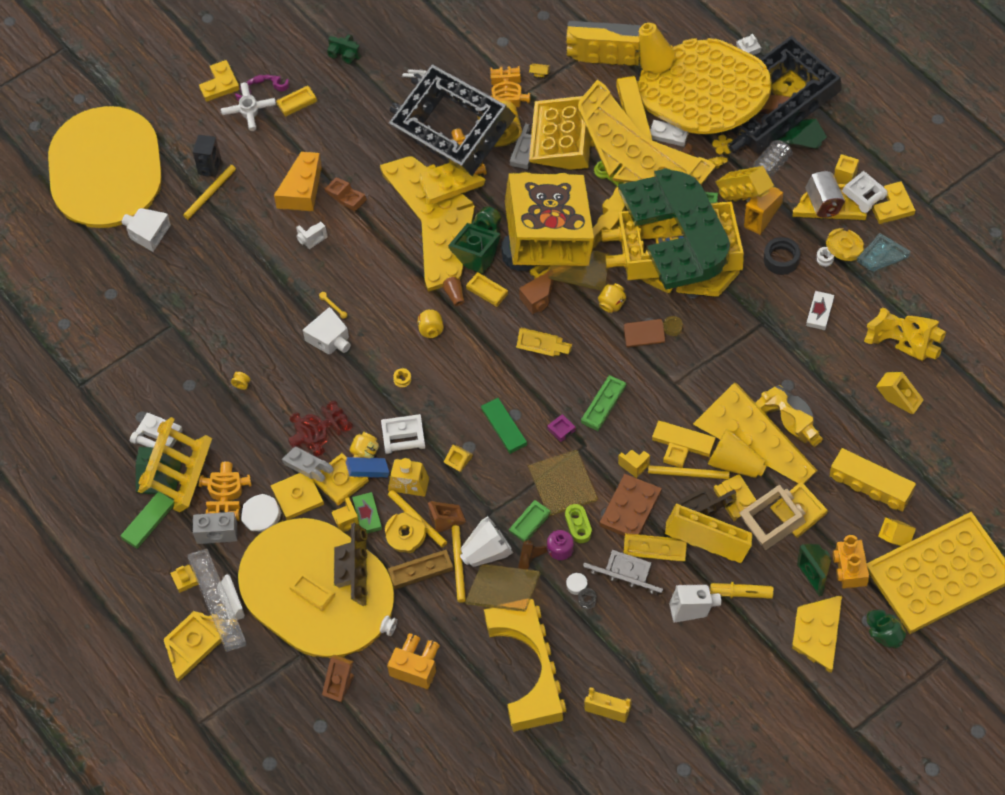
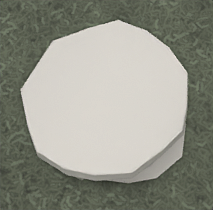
[242,494,281,532]

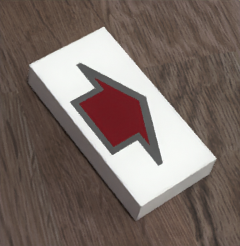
[806,291,834,330]

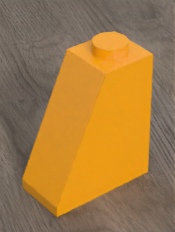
[744,187,783,235]

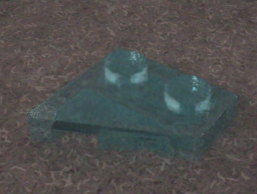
[857,233,910,271]

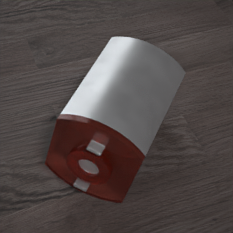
[805,171,845,218]

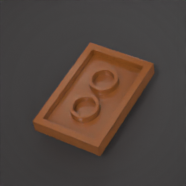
[600,474,662,536]

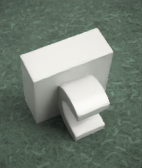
[736,34,761,55]

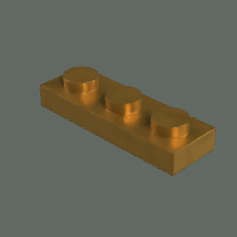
[388,549,453,589]

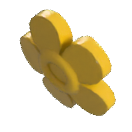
[712,135,733,155]
[708,157,728,169]

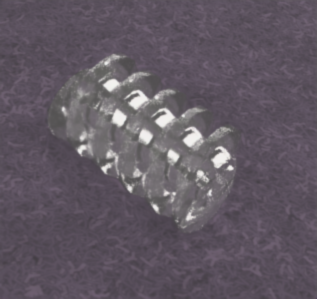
[753,140,792,179]

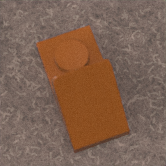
[322,655,354,702]

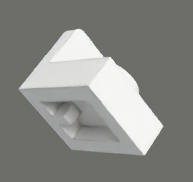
[296,222,327,249]

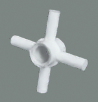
[221,83,276,131]

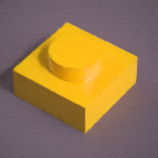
[529,63,550,77]

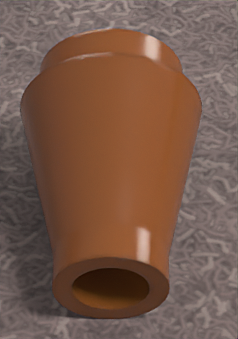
[443,277,465,307]

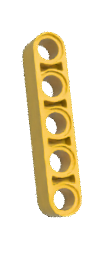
[616,76,652,140]

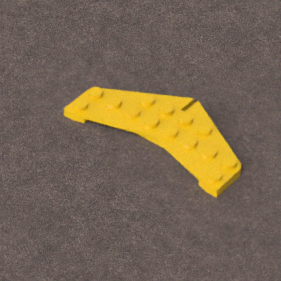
[578,79,716,185]
[380,157,475,292]

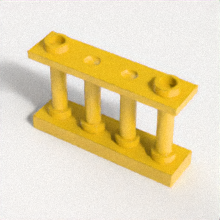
[138,417,212,512]

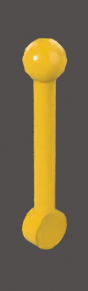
[319,292,347,319]

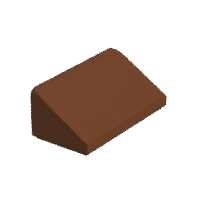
[624,319,665,347]

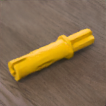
[710,582,773,599]

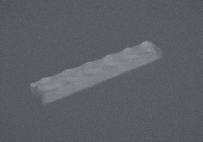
[187,549,246,652]

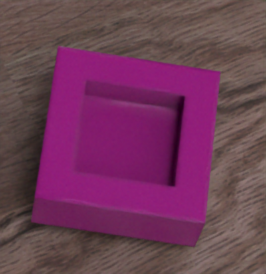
[547,414,576,442]

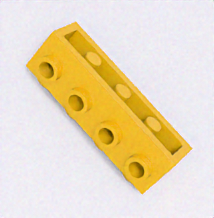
[715,166,774,202]
[829,448,916,512]
[665,504,752,563]

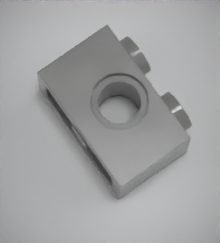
[193,512,237,544]

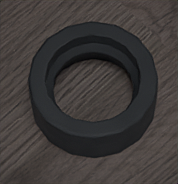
[763,237,801,275]

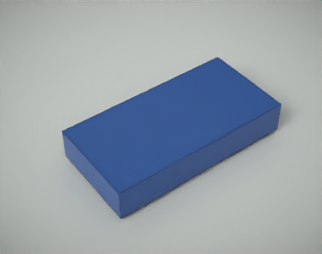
[345,457,389,477]

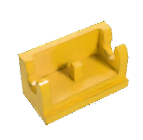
[585,687,632,723]

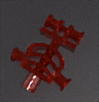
[288,400,353,456]

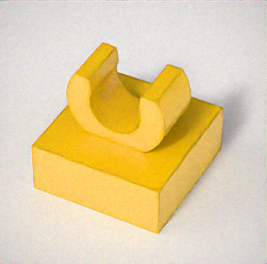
[171,565,198,593]

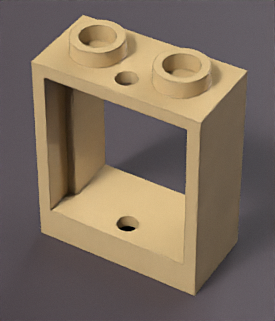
[739,485,806,550]

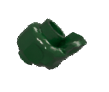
[471,206,501,233]
[867,610,907,648]

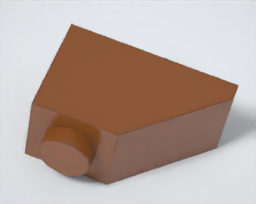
[519,270,553,315]

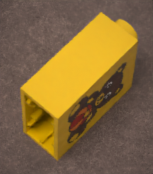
[505,172,594,266]

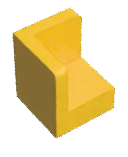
[834,154,859,184]
[618,450,650,478]
[332,497,359,532]
[878,517,916,546]

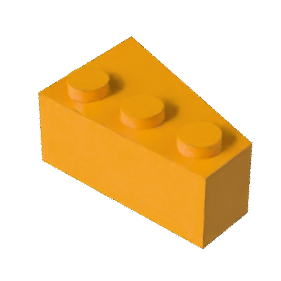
[274,152,322,211]

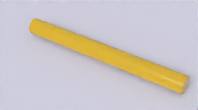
[183,165,236,220]
[648,466,729,479]
[388,490,447,548]
[452,526,466,603]

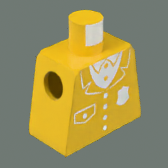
[388,458,429,497]

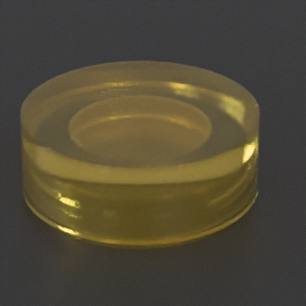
[663,316,683,336]

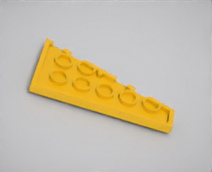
[693,383,818,484]

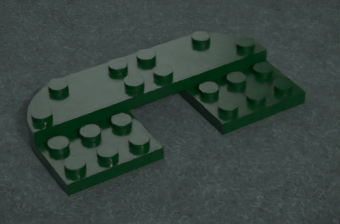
[618,168,730,290]

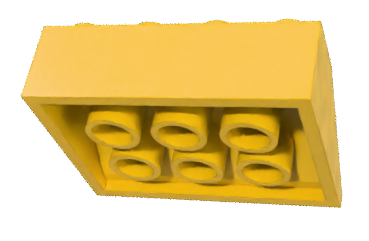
[529,96,591,170]

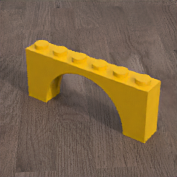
[484,599,566,732]

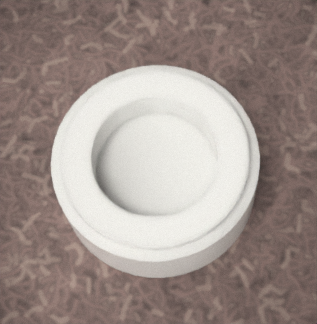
[566,573,587,595]

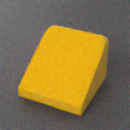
[444,445,473,472]

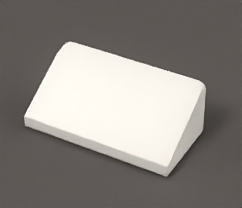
[217,574,245,622]

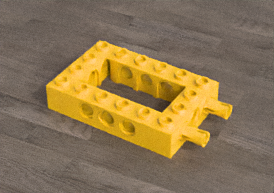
[601,202,744,280]

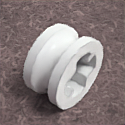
[816,247,834,266]
[380,615,397,636]

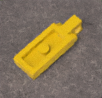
[516,328,572,356]

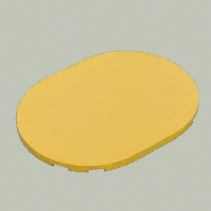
[637,38,772,134]
[48,106,162,228]
[238,518,394,659]

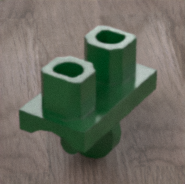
[327,34,361,64]

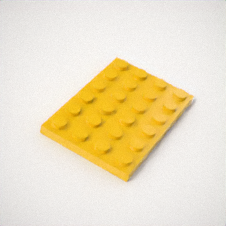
[867,512,1005,634]

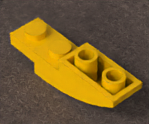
[592,182,627,249]

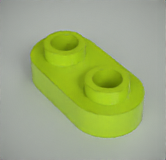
[565,504,592,543]

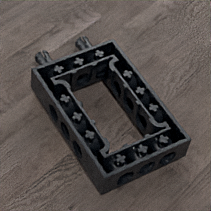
[727,36,842,154]
[389,65,516,176]

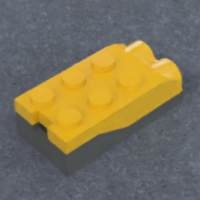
[567,21,641,65]

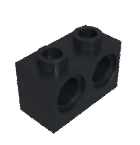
[193,135,221,177]

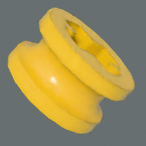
[393,368,411,388]
[231,372,251,390]

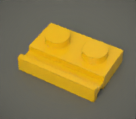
[713,474,757,521]

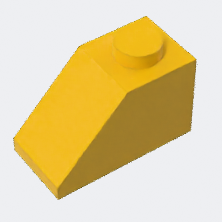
[876,372,924,414]

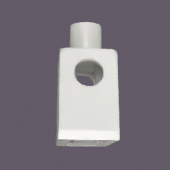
[122,208,171,251]
[303,307,351,354]
[669,585,721,623]

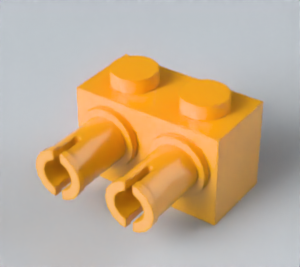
[833,535,869,589]
[387,634,440,689]

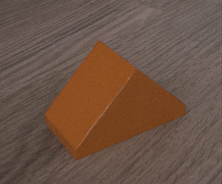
[428,501,466,533]

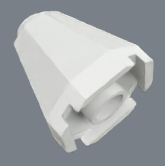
[460,516,513,567]

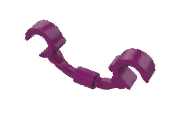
[235,75,289,101]

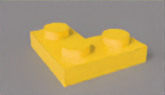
[199,60,240,102]
[872,181,915,224]

